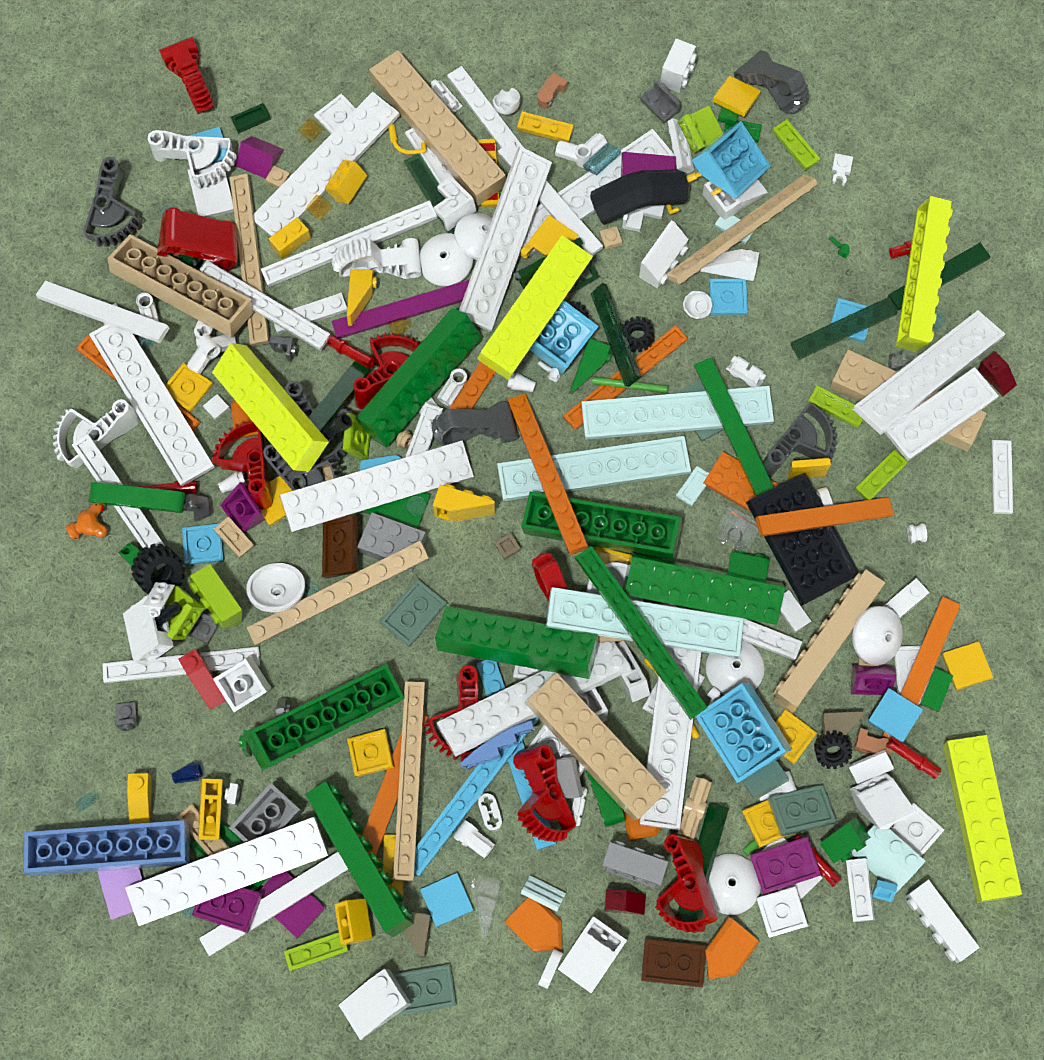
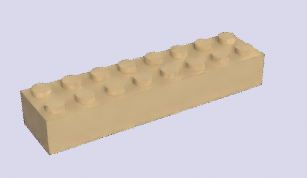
[107,234,253,338]
[830,350,987,452]
[773,570,885,714]
[524,673,667,821]

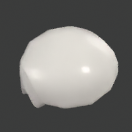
[492,88,520,115]
[683,291,713,319]

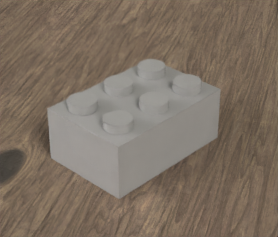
[357,513,426,573]
[229,783,302,842]
[601,841,668,890]

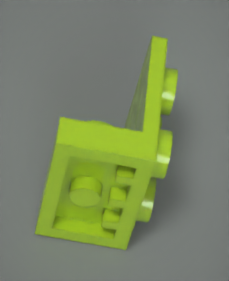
[677,106,723,154]
[164,586,205,640]

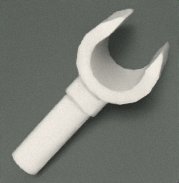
[538,361,560,382]
[707,687,720,707]

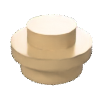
[396,430,413,449]

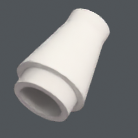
[507,372,536,392]
[218,471,248,493]

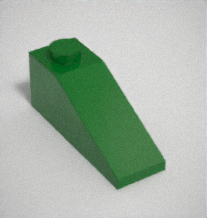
[569,338,612,394]

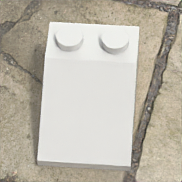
[339,969,411,1040]

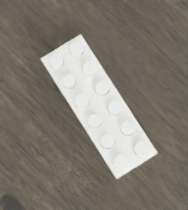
[884,367,999,461]

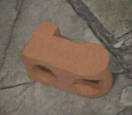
[538,73,568,109]
[853,728,892,755]

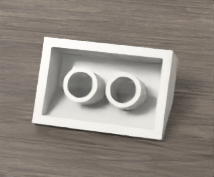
[639,220,689,289]

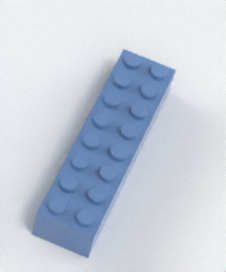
[24,820,190,876]

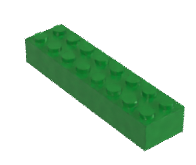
[356,308,482,448]
[521,491,682,560]
[623,553,786,625]
[435,606,599,679]
[244,664,405,771]
[305,781,414,937]

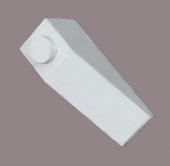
[700,249,759,281]
[883,578,929,619]
[616,641,650,703]

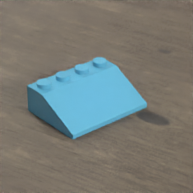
[692,121,771,198]
[530,300,598,375]
[695,682,792,783]

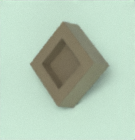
[494,533,521,560]

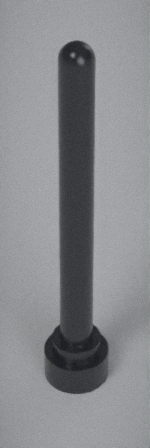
[323,413,352,440]

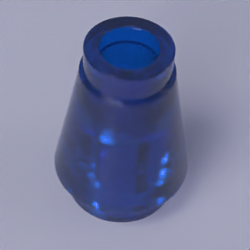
[172,762,203,784]

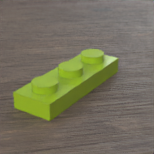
[772,119,820,171]
[808,385,863,429]
[855,450,908,500]
[284,932,349,972]

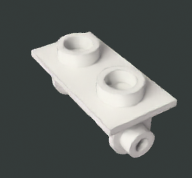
[431,79,463,113]
[726,356,766,387]
[143,582,175,617]

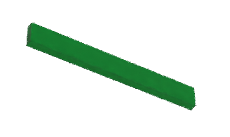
[694,357,774,497]

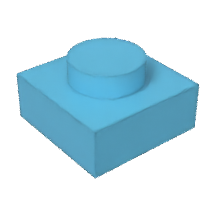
[872,880,898,902]

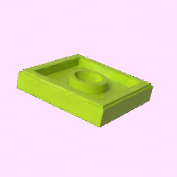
[342,413,370,461]

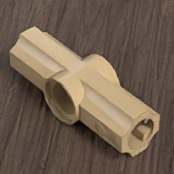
[677,777,712,840]

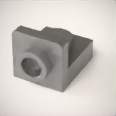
[269,336,297,362]
[184,494,209,521]
[115,702,138,731]

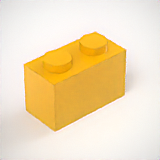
[325,160,367,204]
[268,217,311,260]
[334,899,372,945]

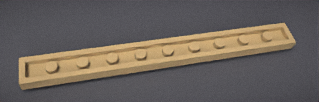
[230,174,270,347]
[666,174,817,284]
[247,541,430,645]
[393,681,425,881]

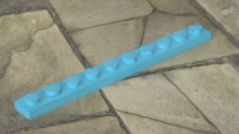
[476,660,556,851]
[414,717,539,877]

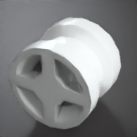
[907,523,927,544]

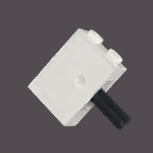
[123,595,182,664]

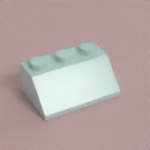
[850,825,925,893]

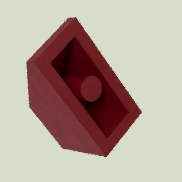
[978,351,1017,397]
[604,889,646,915]

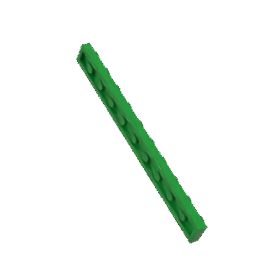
[575,546,708,720]

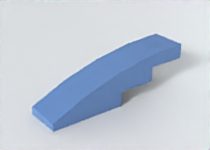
[460,720,535,770]

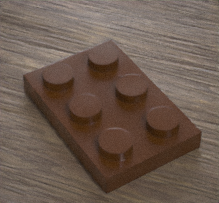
[322,515,357,579]
[641,939,706,988]

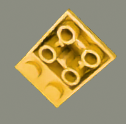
[432,484,496,522]

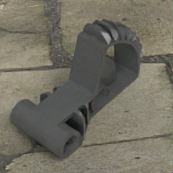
[734,50,809,114]
[84,157,142,247]
[285,381,354,462]
[431,402,518,446]
[762,403,837,478]
[263,444,343,491]

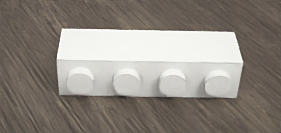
[906,880,980,963]

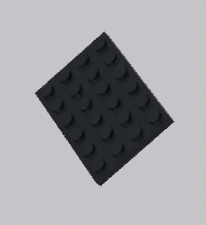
[746,473,859,606]

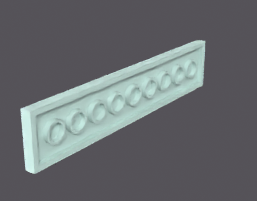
[581,386,774,440]
[497,436,691,501]
[546,587,744,658]

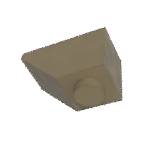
[821,712,864,736]
[403,912,432,958]

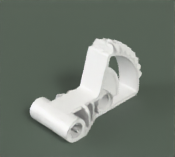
[148,130,237,189]
[332,238,422,279]
[53,399,141,468]

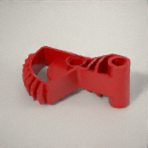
[159,37,214,114]
[353,332,421,410]
[211,420,273,510]
[532,552,568,601]
[423,665,480,762]
[513,745,576,842]
[655,834,718,933]

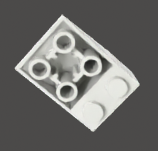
[702,179,768,221]
[850,773,917,830]
[558,916,627,993]

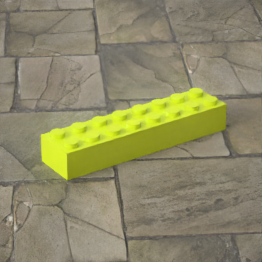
[896,196,953,351]
[477,235,593,380]
[212,343,329,471]
[943,735,1022,903]

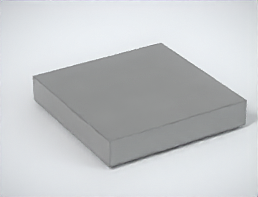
[555,757,583,798]

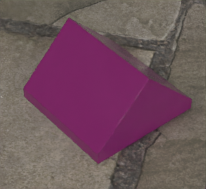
[235,136,284,179]
[221,482,265,533]
[851,665,896,695]

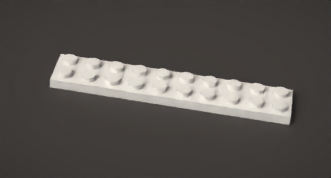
[254,92,400,236]
[522,129,674,257]
[459,147,552,331]
[853,310,1005,435]
[89,324,215,486]
[280,441,474,532]
[436,641,631,757]
[639,646,701,831]
[125,817,329,926]

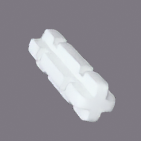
[571,787,588,826]

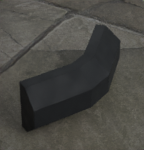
[590,169,689,225]

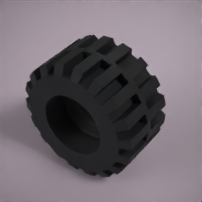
[131,544,185,594]

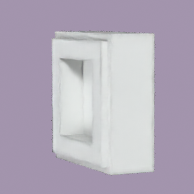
[203,394,230,421]

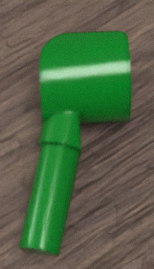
[829,236,850,258]

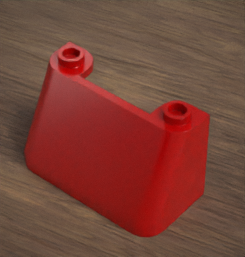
[157,207,237,272]

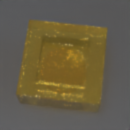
[298,117,324,143]
[305,194,331,220]
[388,318,409,334]

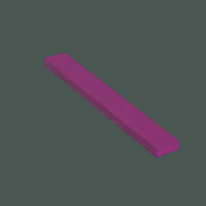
[331,280,470,339]

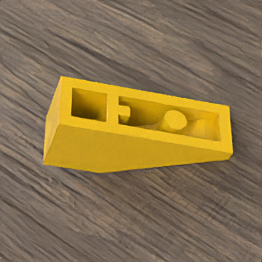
[347,269,377,326]
[127,773,152,824]
[198,779,222,840]

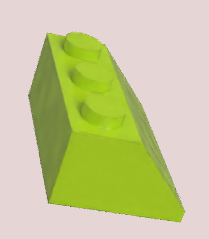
[189,564,242,629]

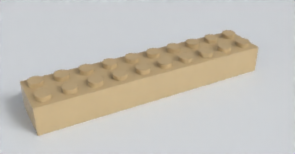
[369,50,506,206]

